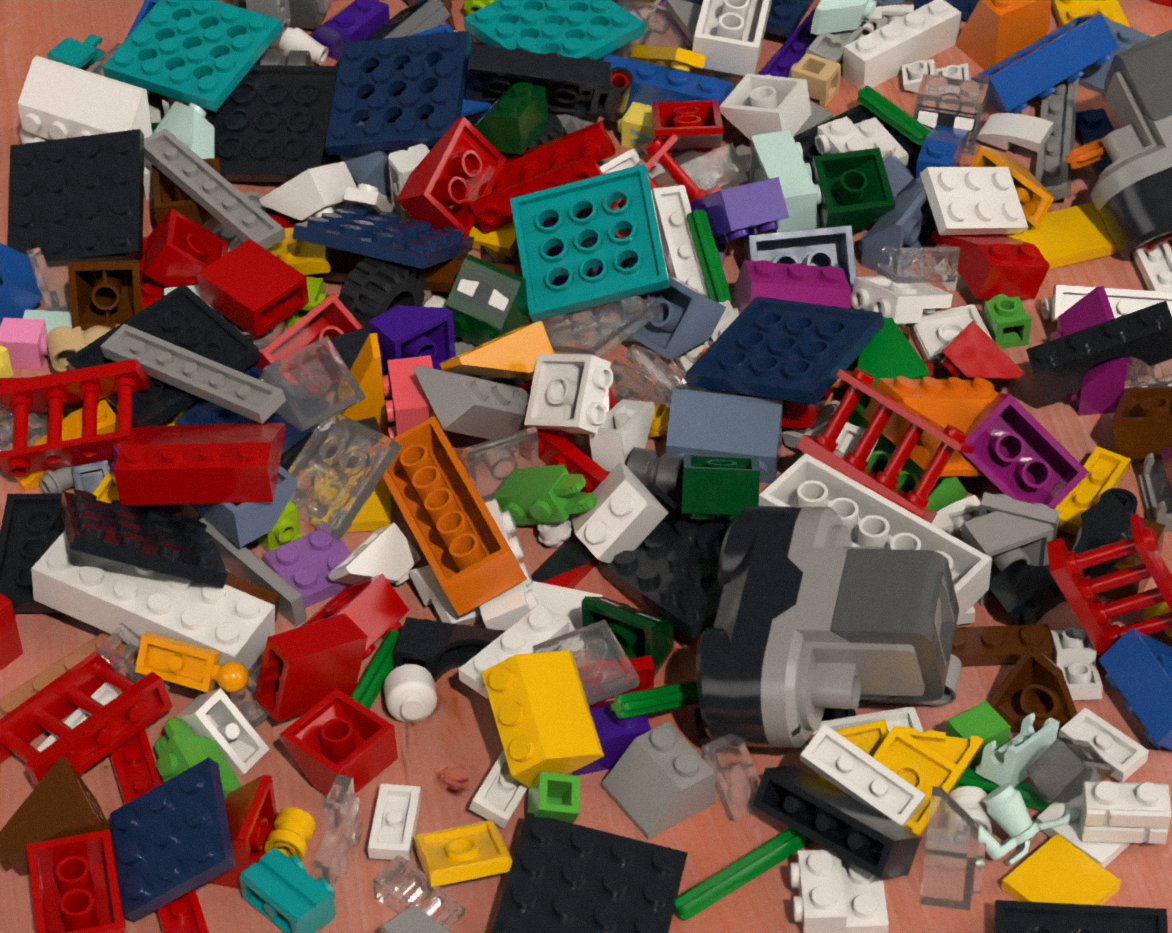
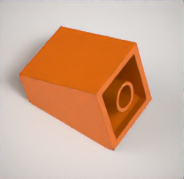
[956,0,1051,70]

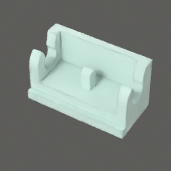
[975,713,1060,787]

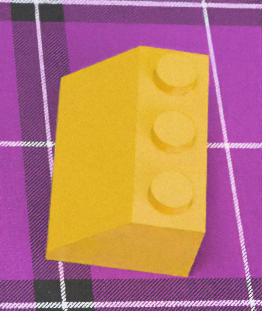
[481,650,604,788]

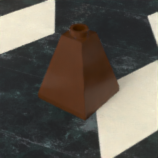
[68,256,142,331]
[0,755,116,876]

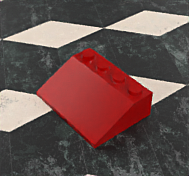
[114,423,286,505]

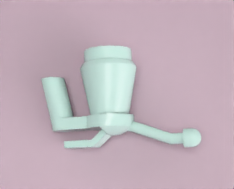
[967,783,1081,865]

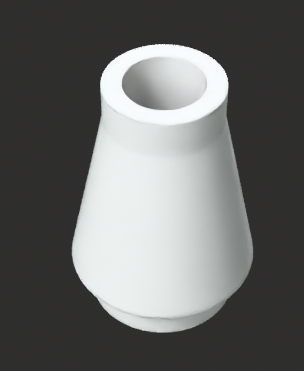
[279,27,329,65]

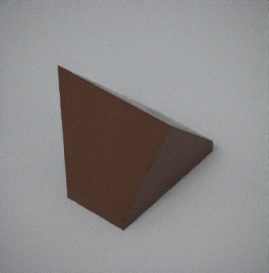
[988,645,1078,733]

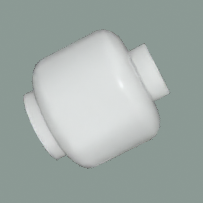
[384,664,437,723]

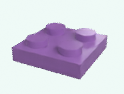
[263,525,351,608]

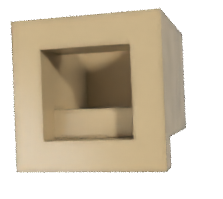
[788,53,841,107]

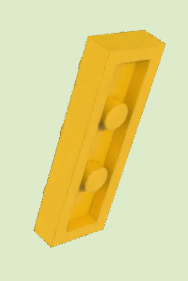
[631,45,706,72]
[1055,446,1131,536]

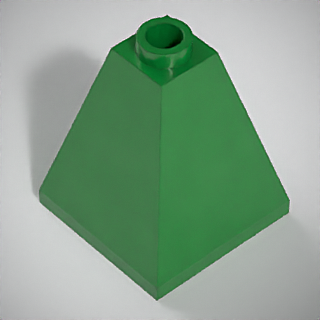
[857,316,930,408]

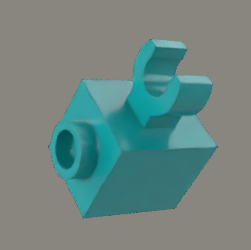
[47,34,105,75]

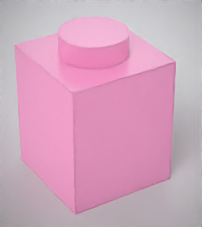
[0,317,50,369]

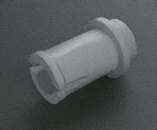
[39,464,85,493]

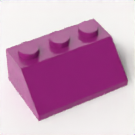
[733,260,851,314]
[1051,286,1128,416]
[961,393,1089,509]

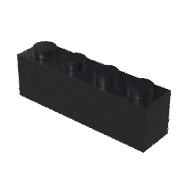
[753,765,922,879]

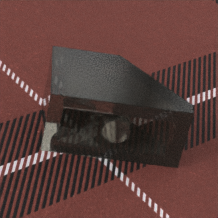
[1025,737,1115,803]

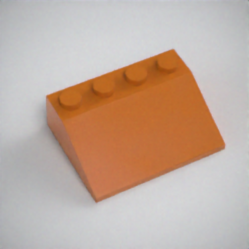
[863,376,999,476]

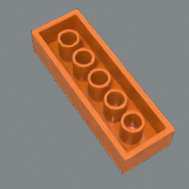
[369,416,527,617]

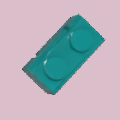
[239,848,336,933]

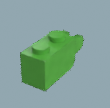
[492,464,597,526]
[154,717,242,801]

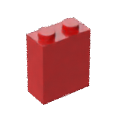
[197,239,309,338]
[254,613,368,722]

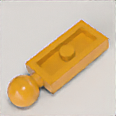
[135,631,249,693]

